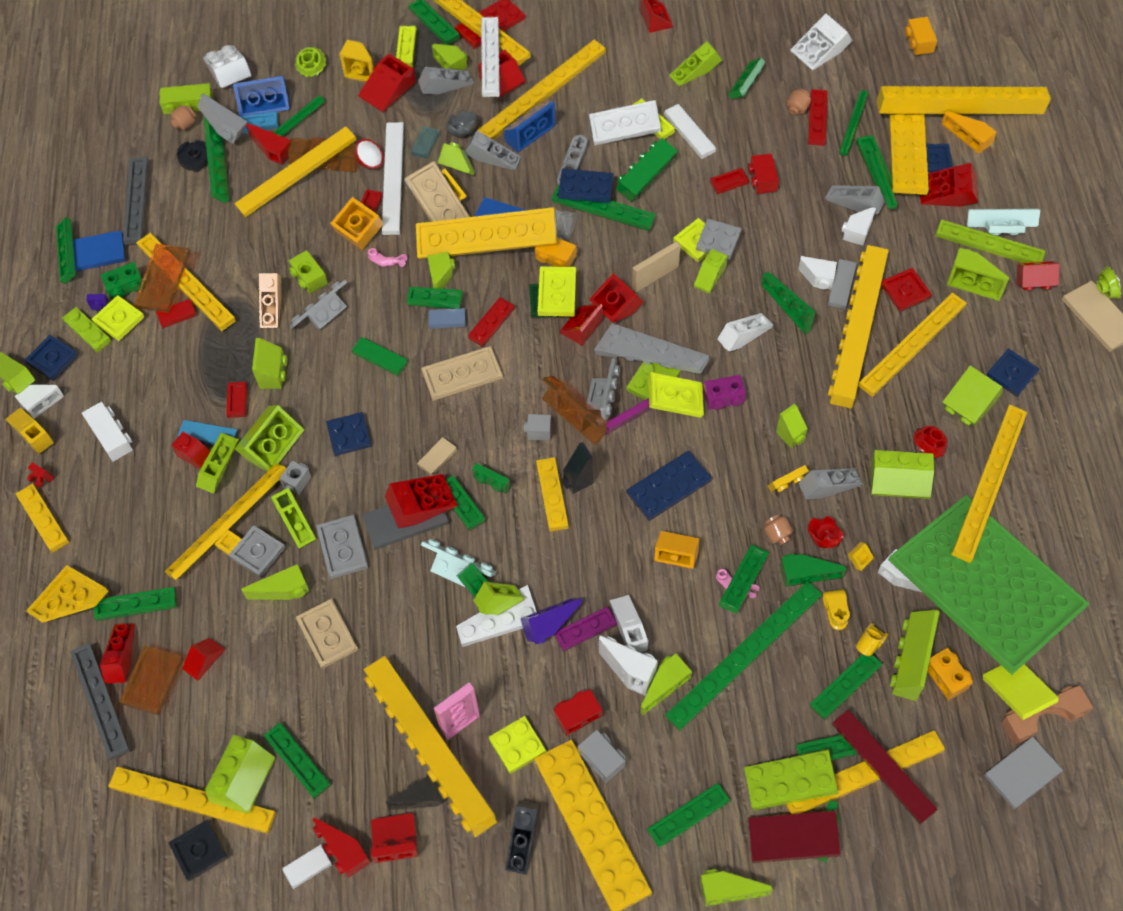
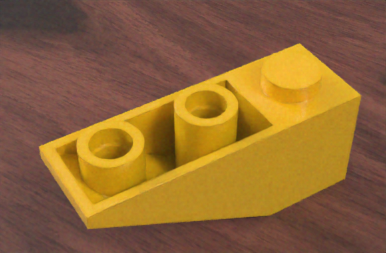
[5,408,54,455]

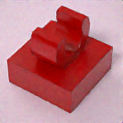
[27,462,55,488]

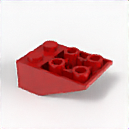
[358,53,416,112]
[920,163,978,207]
[385,474,457,528]

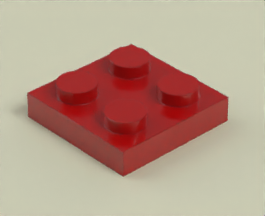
[881,267,932,312]

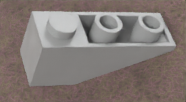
[418,67,474,95]
[465,130,521,170]
[799,468,863,500]

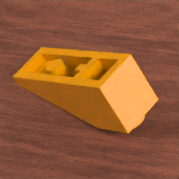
[941,111,997,154]

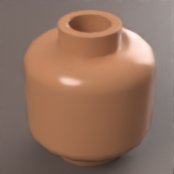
[786,89,811,115]
[170,105,196,131]
[764,515,793,545]

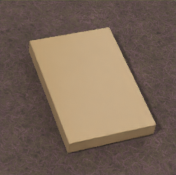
[632,242,680,292]
[296,598,358,669]

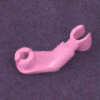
[368,248,407,267]
[716,569,759,598]

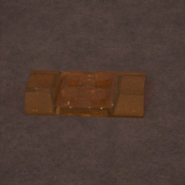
[288,137,356,173]
[542,376,607,445]

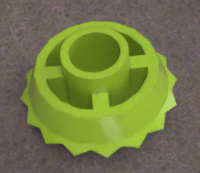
[295,47,326,77]
[1096,266,1122,300]

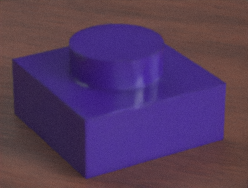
[86,294,109,311]

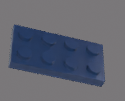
[626,450,712,521]

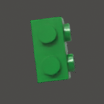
[100,262,146,300]

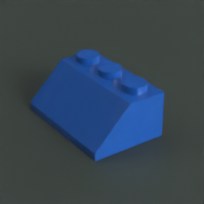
[233,75,290,116]
[504,101,556,153]

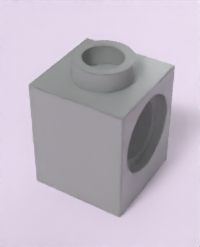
[279,461,311,496]

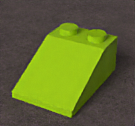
[947,248,1009,301]

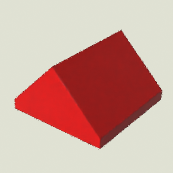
[640,0,673,33]
[559,304,603,346]

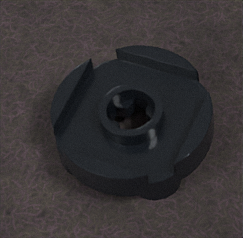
[177,140,208,172]

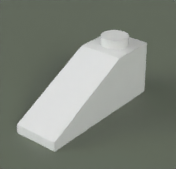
[717,313,773,352]

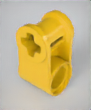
[823,589,850,630]
[856,622,889,656]

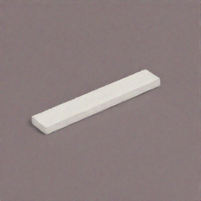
[482,17,499,97]

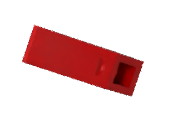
[246,123,293,165]
[100,623,135,683]
[312,817,371,878]

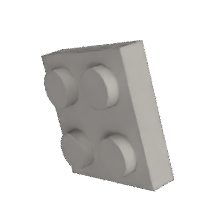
[696,219,741,260]
[229,525,285,578]

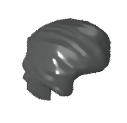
[447,112,477,137]

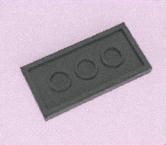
[362,505,449,550]

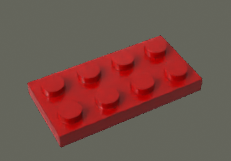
[455,0,526,50]

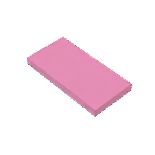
[434,682,480,740]

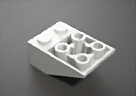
[790,14,852,70]
[203,45,251,88]
[599,636,658,696]

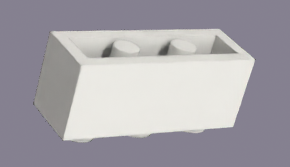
[82,401,133,462]

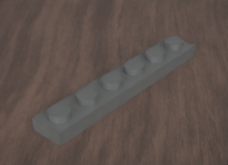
[123,157,149,245]
[70,643,130,760]

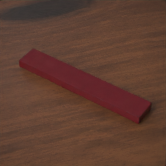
[832,710,938,825]

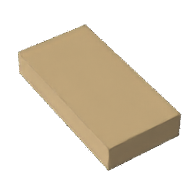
[417,437,457,476]

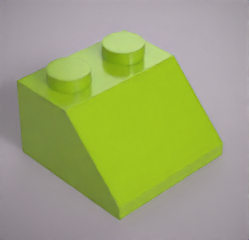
[252,338,287,389]

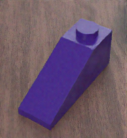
[520,598,582,644]

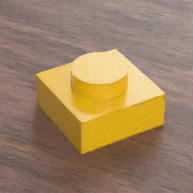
[215,530,242,556]
[848,542,874,571]

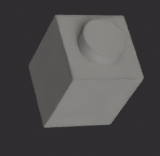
[524,414,551,441]

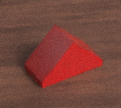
[182,638,225,681]

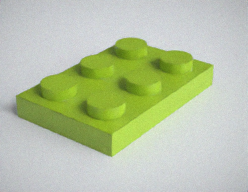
[626,361,682,400]

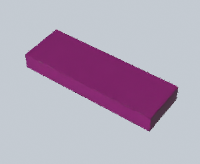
[603,398,652,435]
[554,606,617,652]

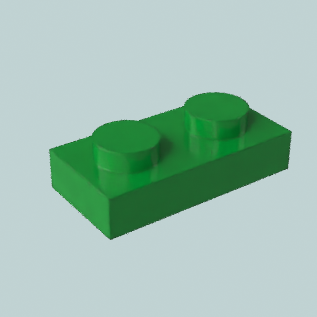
[472,463,510,494]
[456,562,488,598]

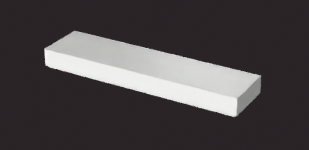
[664,104,716,159]

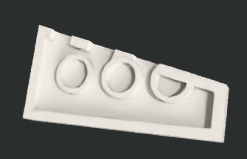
[456,585,537,647]

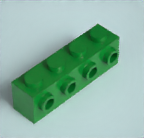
[616,138,678,203]

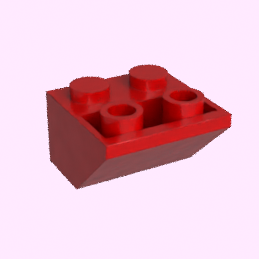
[478,49,525,98]

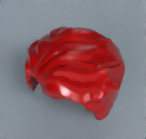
[807,516,844,549]

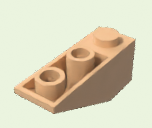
[259,273,282,328]

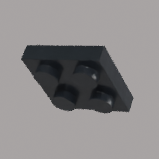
[168,819,228,882]

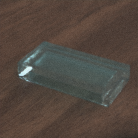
[411,126,439,159]

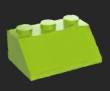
[234,405,304,472]
[871,450,934,499]
[205,735,275,814]

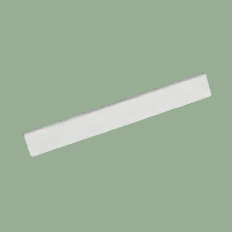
[382,122,404,235]

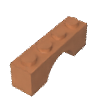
[1001,685,1094,746]

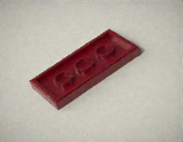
[748,811,841,863]

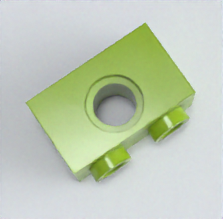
[288,250,328,294]

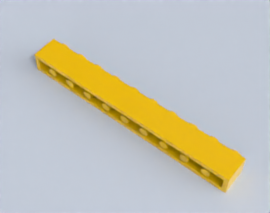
[876,86,1051,114]
[828,245,889,409]
[364,656,497,837]

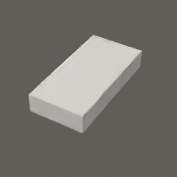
[282,845,332,889]

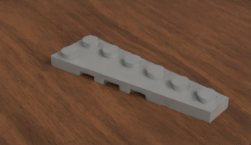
[594,323,709,374]

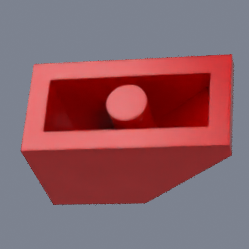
[171,431,210,469]

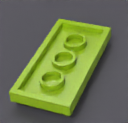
[744,750,839,811]

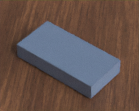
[429,308,466,329]

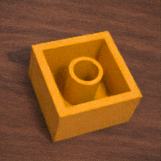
[330,197,383,251]

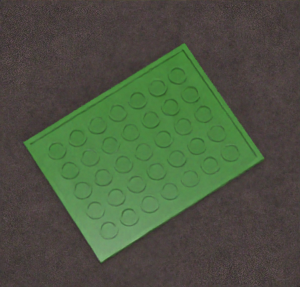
[888,495,1090,675]

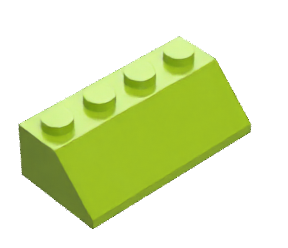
[889,610,940,701]

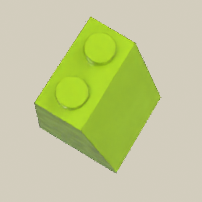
[942,366,1003,427]

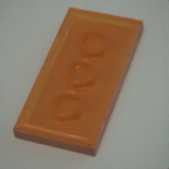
[134,244,191,313]

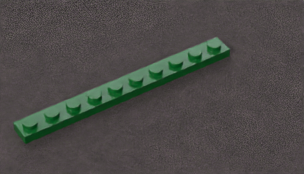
[665,581,822,732]

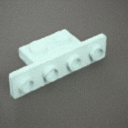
[966,209,1040,235]
[421,539,497,587]

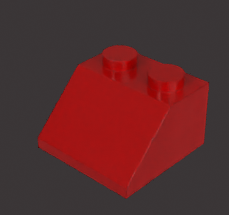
[589,273,644,323]

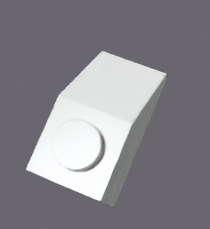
[841,207,876,246]
[799,256,837,290]
[15,385,64,419]

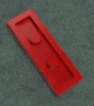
[468,297,515,347]

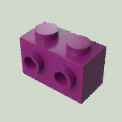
[703,375,746,410]

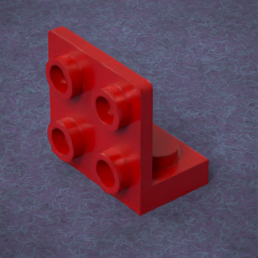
[371,813,418,864]

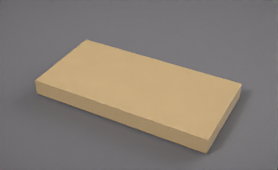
[404,161,469,222]
[1062,281,1123,352]
[421,346,503,401]

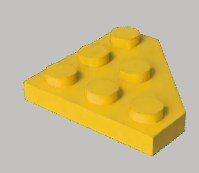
[26,565,108,623]

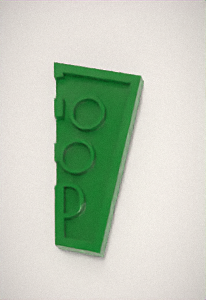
[761,271,815,335]

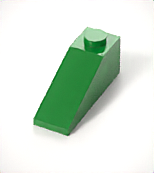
[780,554,846,587]

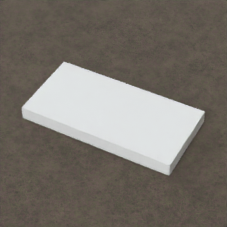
[589,100,661,145]

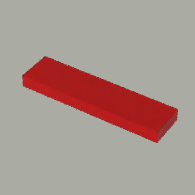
[808,89,828,146]

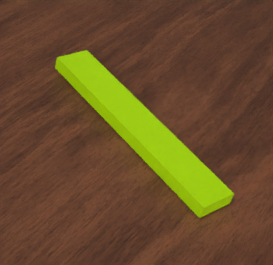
[935,219,1046,263]

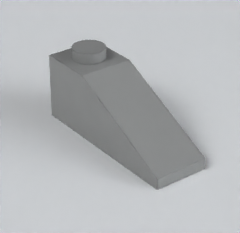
[198,94,247,144]
[825,185,885,214]

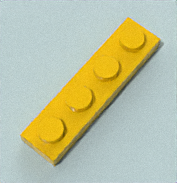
[536,457,569,532]
[15,483,69,553]

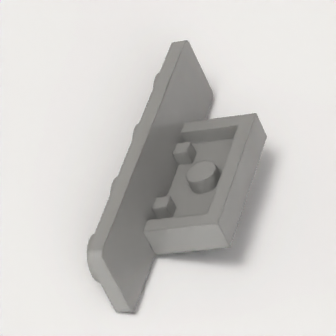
[289,279,347,330]
[586,358,620,422]

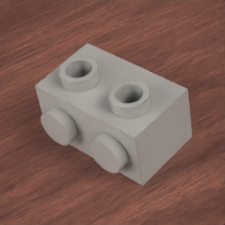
[578,730,625,783]

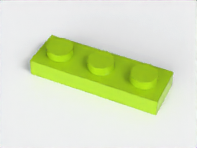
[62,307,111,352]

